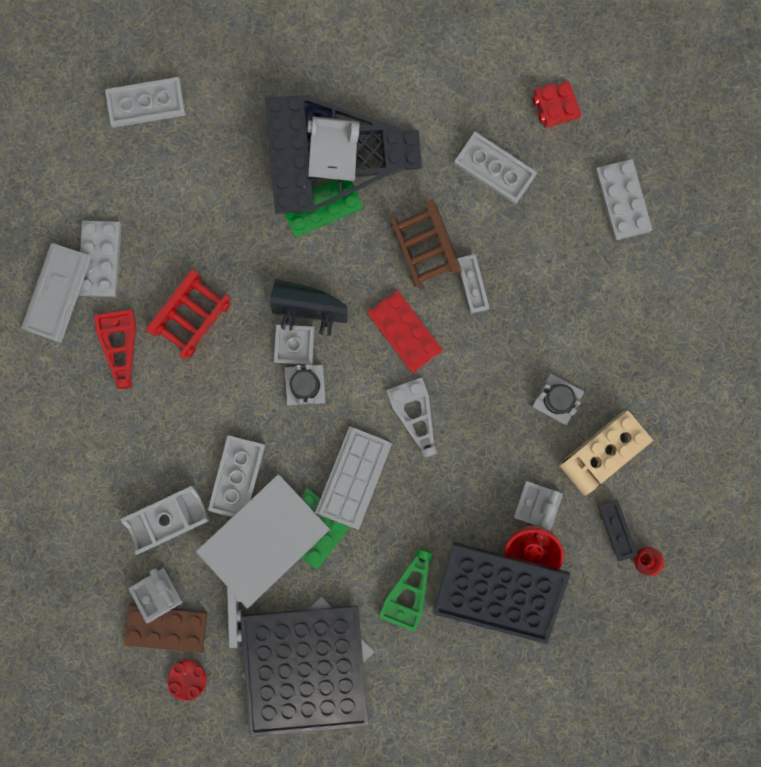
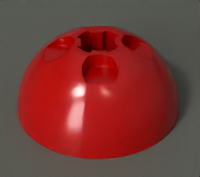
[504,526,564,569]

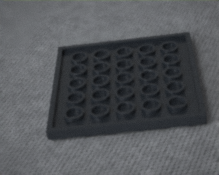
[241,605,368,737]

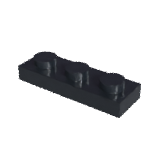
[598,499,638,561]

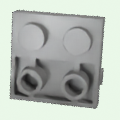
[513,481,563,531]
[128,568,183,624]

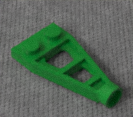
[379,548,432,632]

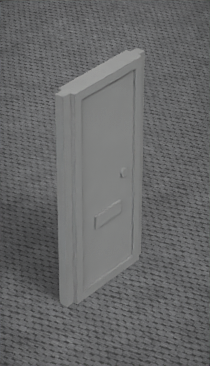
[21,243,92,343]
[315,426,392,530]

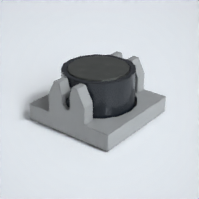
[285,364,326,406]
[532,373,584,425]

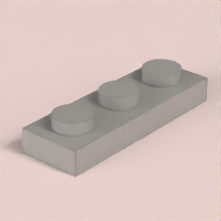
[458,254,490,314]
[227,588,242,648]

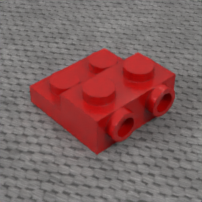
[532,81,581,129]

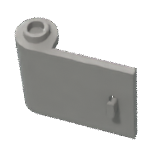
[308,117,359,181]

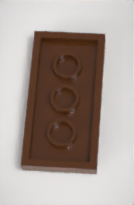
[124,605,207,653]

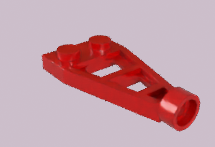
[94,309,136,389]

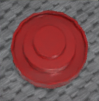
[634,547,664,576]

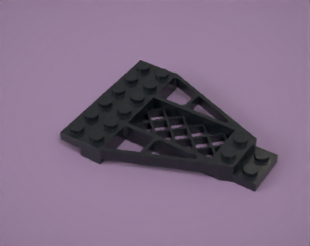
[265,95,422,214]

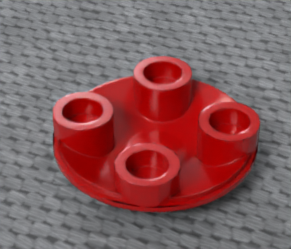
[167,660,207,701]

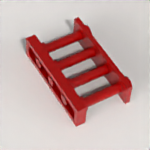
[146,269,232,360]

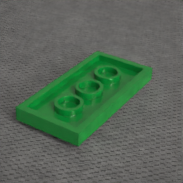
[284,179,364,238]

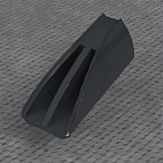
[270,279,348,336]

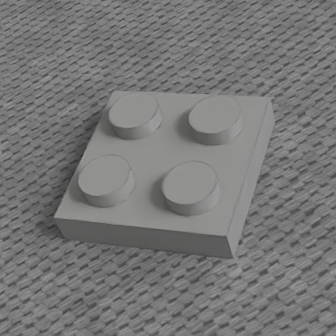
[274,325,315,365]

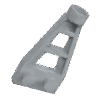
[386,377,438,458]

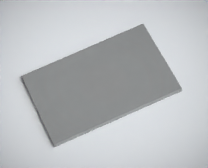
[196,474,330,609]

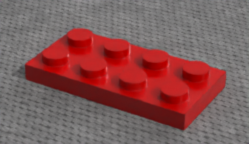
[367,290,443,373]

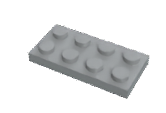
[105,77,186,128]
[454,132,538,205]
[595,159,652,241]
[78,220,122,298]
[208,435,266,517]

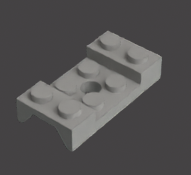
[120,485,211,555]

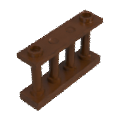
[390,199,463,289]

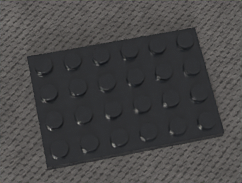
[433,542,570,644]

